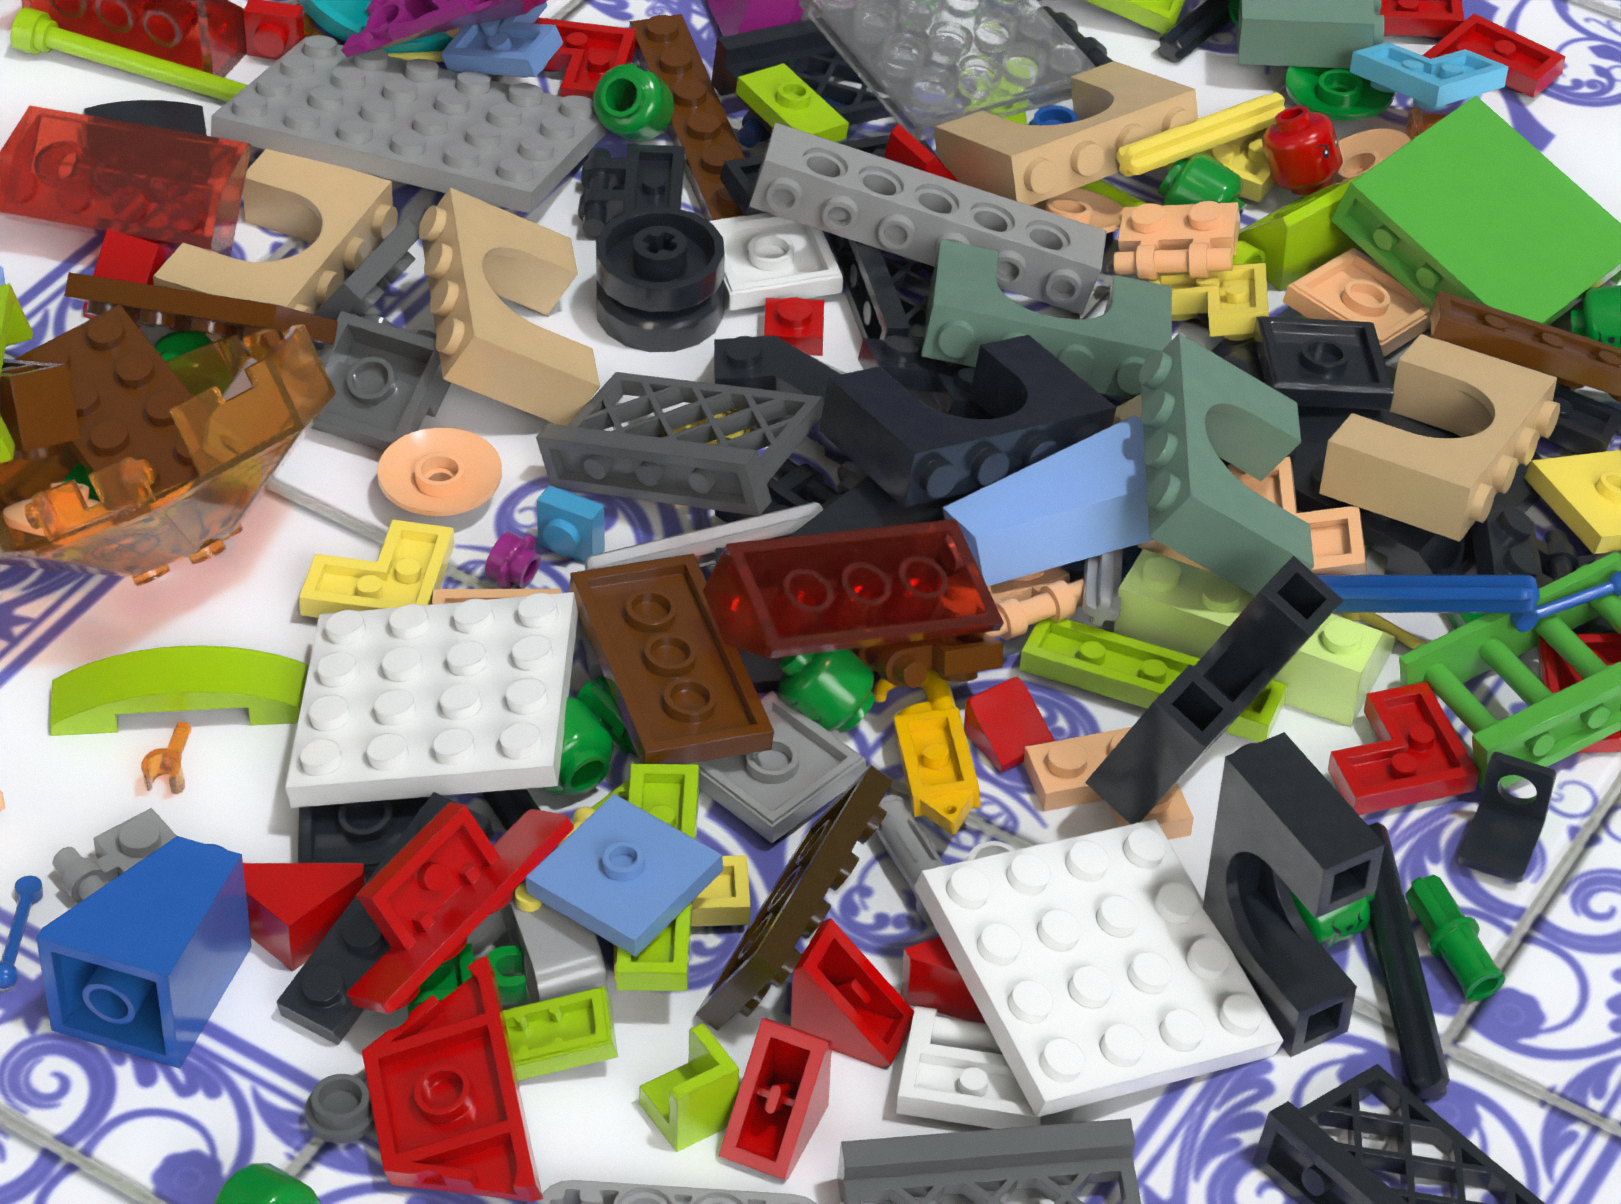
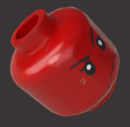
[1262,106,1343,195]

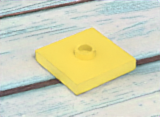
[1524,450,1621,554]

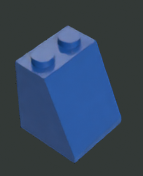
[36,836,252,1069]

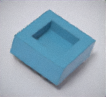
[537,485,605,563]

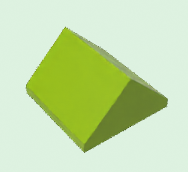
[1238,173,1364,291]

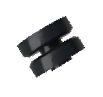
[596,207,725,352]

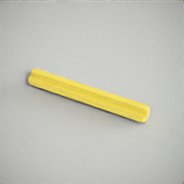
[1116,92,1286,177]

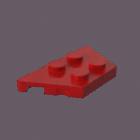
[362,956,543,1202]

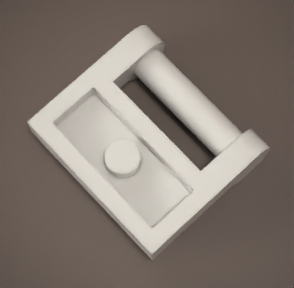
[896,1006,1041,1129]

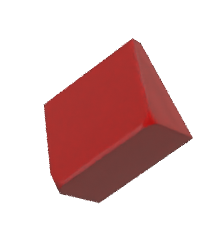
[964,677,1055,772]

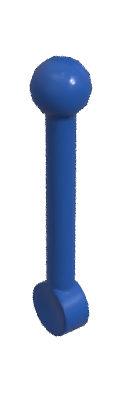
[1510,571,1621,632]
[0,876,43,989]

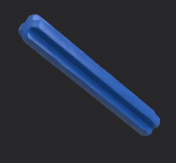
[1316,575,1540,614]

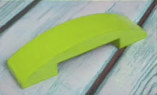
[50,645,309,736]

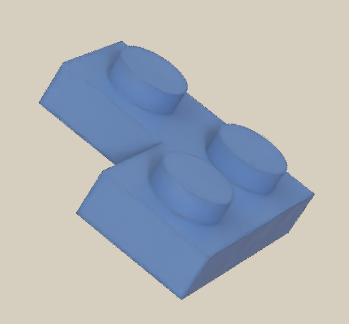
[441,2,563,78]

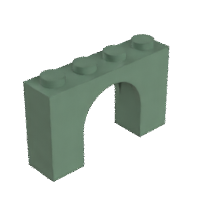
[1237,0,1384,69]
[921,239,1172,399]
[1139,333,1314,596]

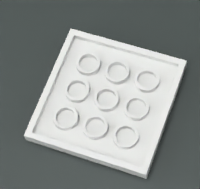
[285,592,578,808]
[914,819,1284,1118]

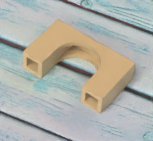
[933,61,1198,205]
[153,149,398,361]
[418,187,600,426]
[1319,334,1560,542]

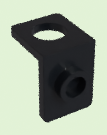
[1458,752,1557,883]

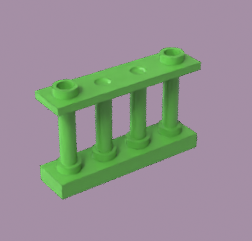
[1399,551,1621,789]

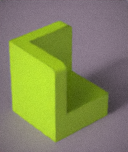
[639,1023,739,1152]

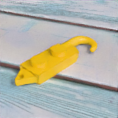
[874,670,981,835]

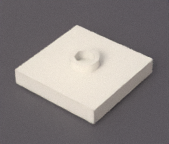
[709,213,843,310]

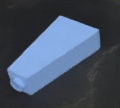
[943,415,1155,587]

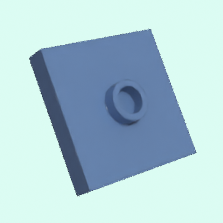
[525,794,723,957]

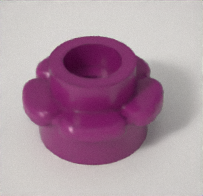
[485,531,541,589]

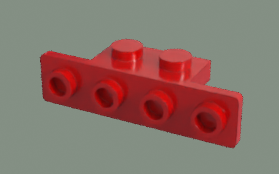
[347,802,574,1014]

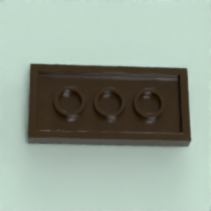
[695,765,893,1031]

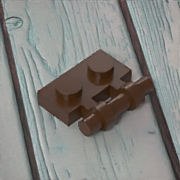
[845,610,1003,688]

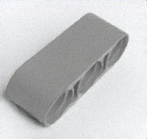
[500,843,608,1003]

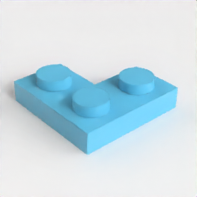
[1350,42,1508,110]

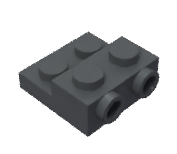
[291,311,451,451]

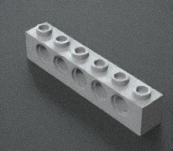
[749,123,1107,314]

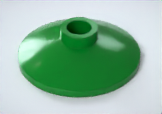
[1285,66,1395,121]

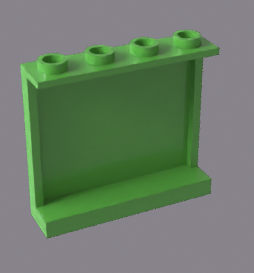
[1330,96,1621,357]

